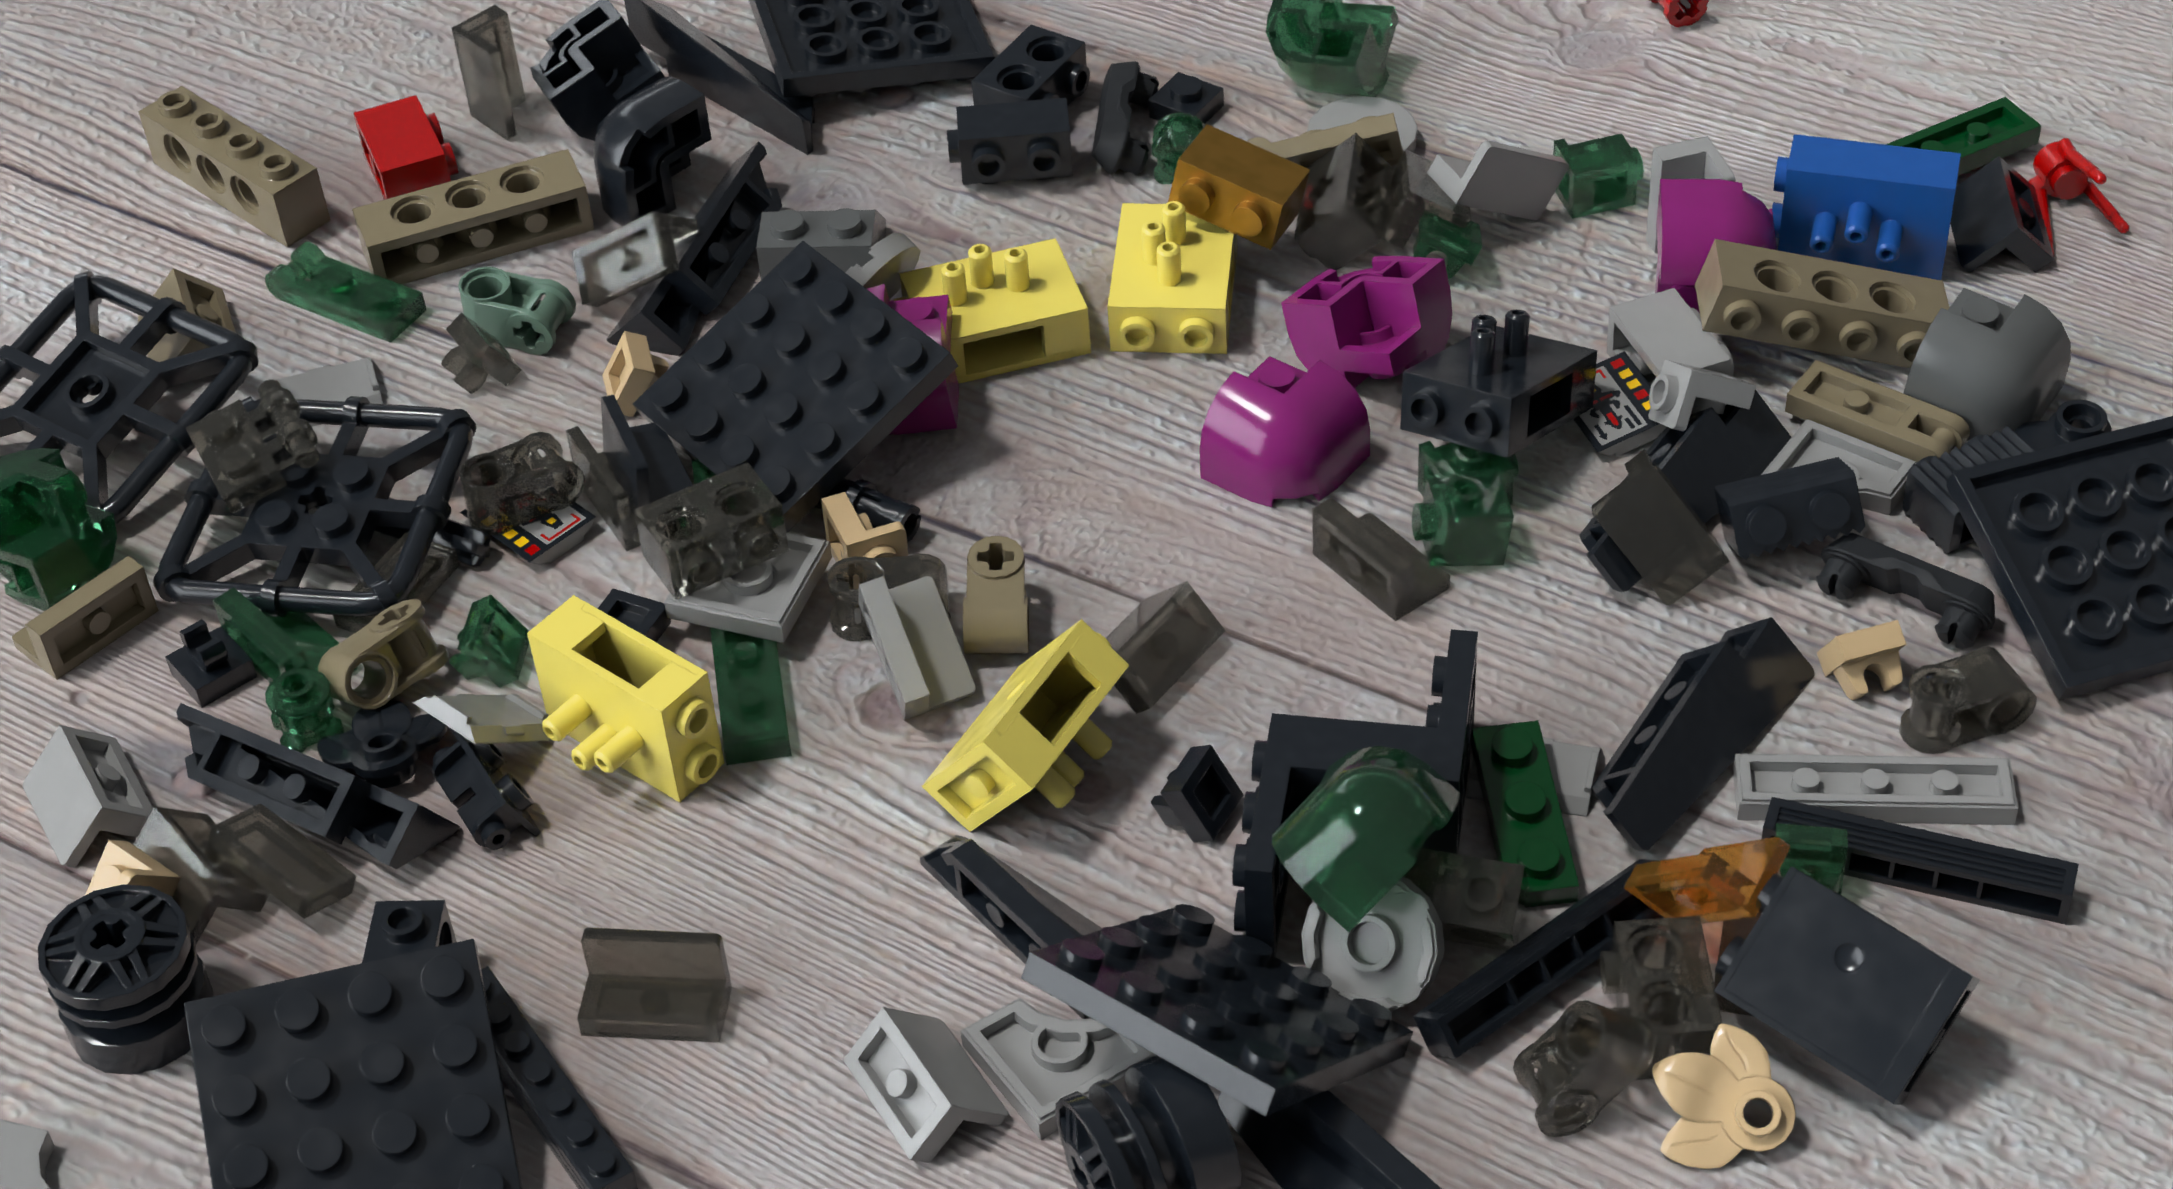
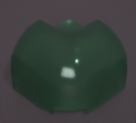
[1266,0,1399,97]
[0,448,117,611]
[1272,746,1460,932]

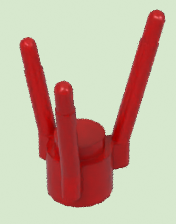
[2028,138,2130,257]

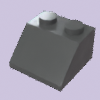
[756,208,887,280]

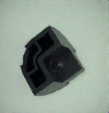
[530,0,665,141]
[593,76,712,235]

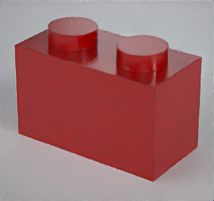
[353,95,459,200]

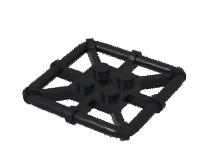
[0,271,259,536]
[153,396,476,617]

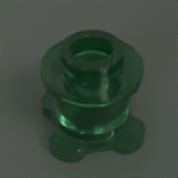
[1152,113,1205,184]
[265,668,344,753]

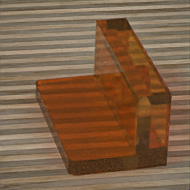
[1624,837,1790,927]

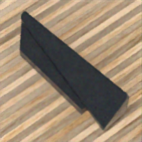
[624,0,815,155]
[606,142,782,356]
[1579,389,1792,592]
[1592,617,1814,851]
[920,835,1102,1019]

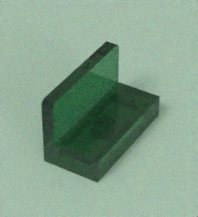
[213,587,358,707]

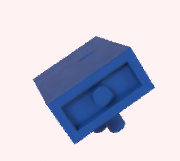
[1772,134,1961,280]

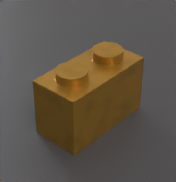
[1168,124,1310,250]

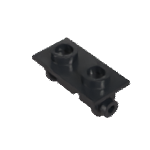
[432,727,541,850]

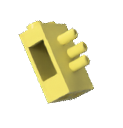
[1107,201,1238,354]
[893,238,1091,384]
[527,595,725,803]
[921,619,1129,832]

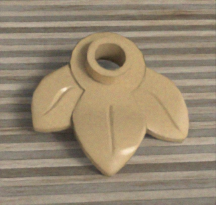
[1652,1023,1796,1169]

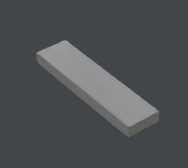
[1733,754,2018,825]

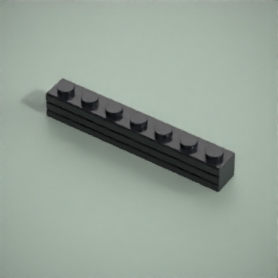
[1759,797,2079,925]
[1413,859,1682,1059]
[481,966,638,1189]

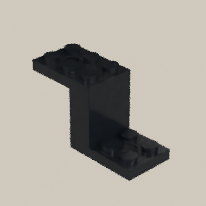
[1232,629,1478,957]

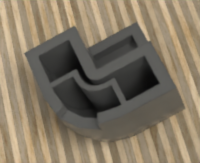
[1903,288,2071,441]

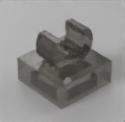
[441,312,522,394]

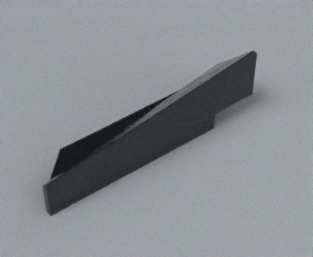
[176,703,460,870]
[1217,1090,1442,1189]

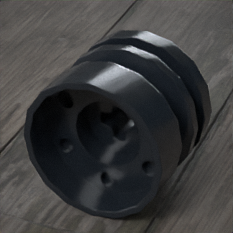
[38,884,214,1075]
[1055,1055,1242,1189]

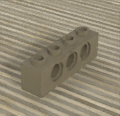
[138,86,331,248]
[352,149,595,291]
[1695,239,1950,368]

